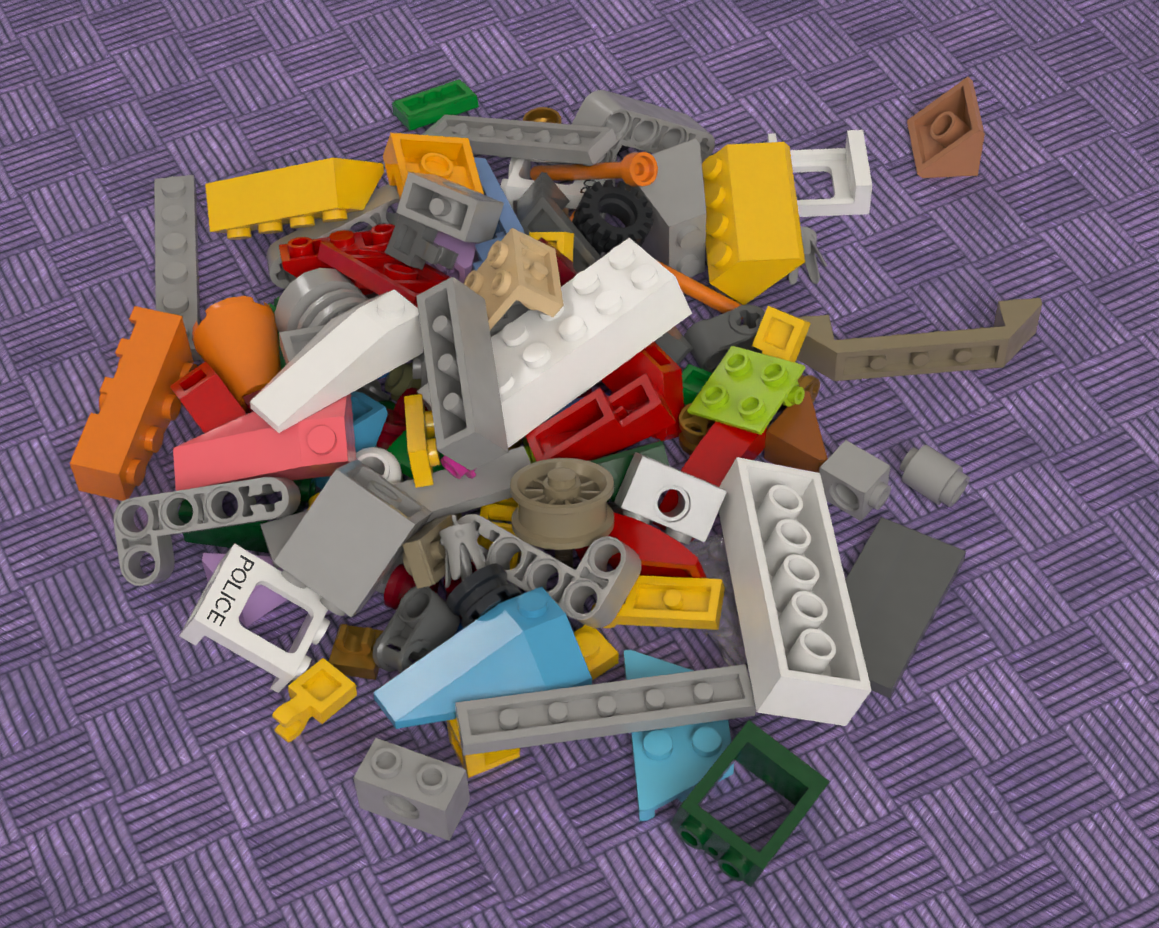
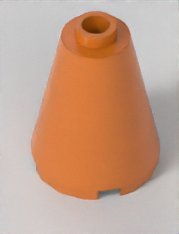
[192,296,281,414]

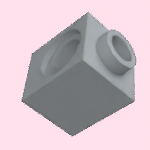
[819,440,891,521]

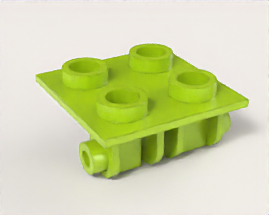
[687,346,806,435]

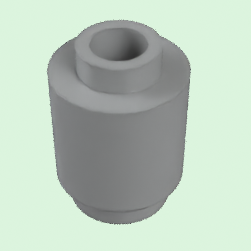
[899,444,970,507]

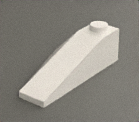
[250,290,423,433]

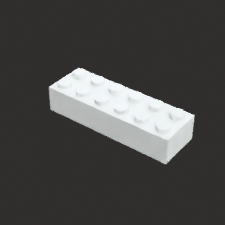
[417,238,692,448]
[719,457,872,726]

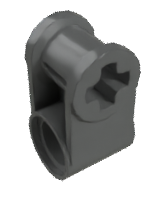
[684,304,765,373]
[373,586,460,673]

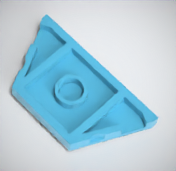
[624,650,734,821]

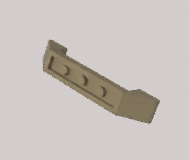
[797,298,1042,381]

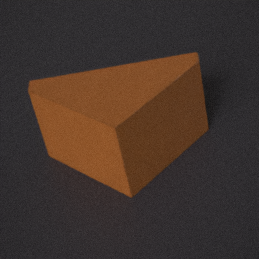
[764,391,827,473]

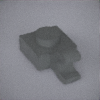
[385,215,458,270]

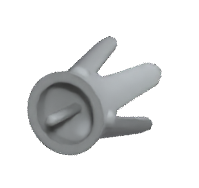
[788,227,827,285]
[439,515,488,588]

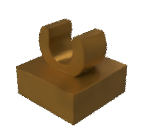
[328,624,384,680]

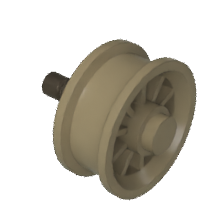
[510,458,614,568]

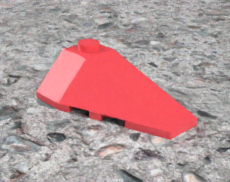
[173,393,356,491]

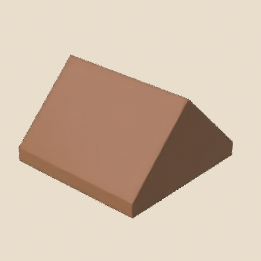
[907,77,985,178]

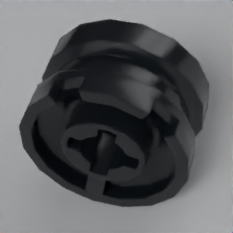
[446,563,522,628]

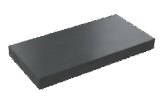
[845,517,966,698]

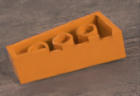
[70,306,197,501]

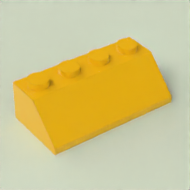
[702,142,805,305]
[205,157,384,240]

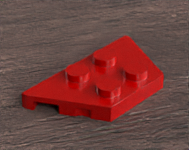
[317,242,451,308]

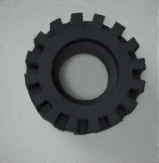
[572,180,654,255]

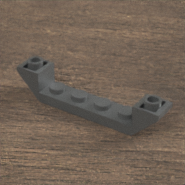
[517,172,693,365]

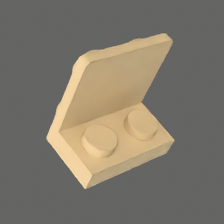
[463,228,564,330]

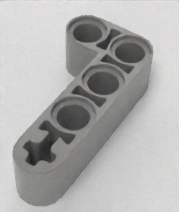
[571,90,715,163]
[266,184,400,289]
[113,477,301,586]
[458,514,641,629]

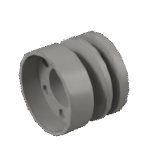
[275,268,370,332]

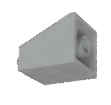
[623,138,706,278]
[273,459,433,618]

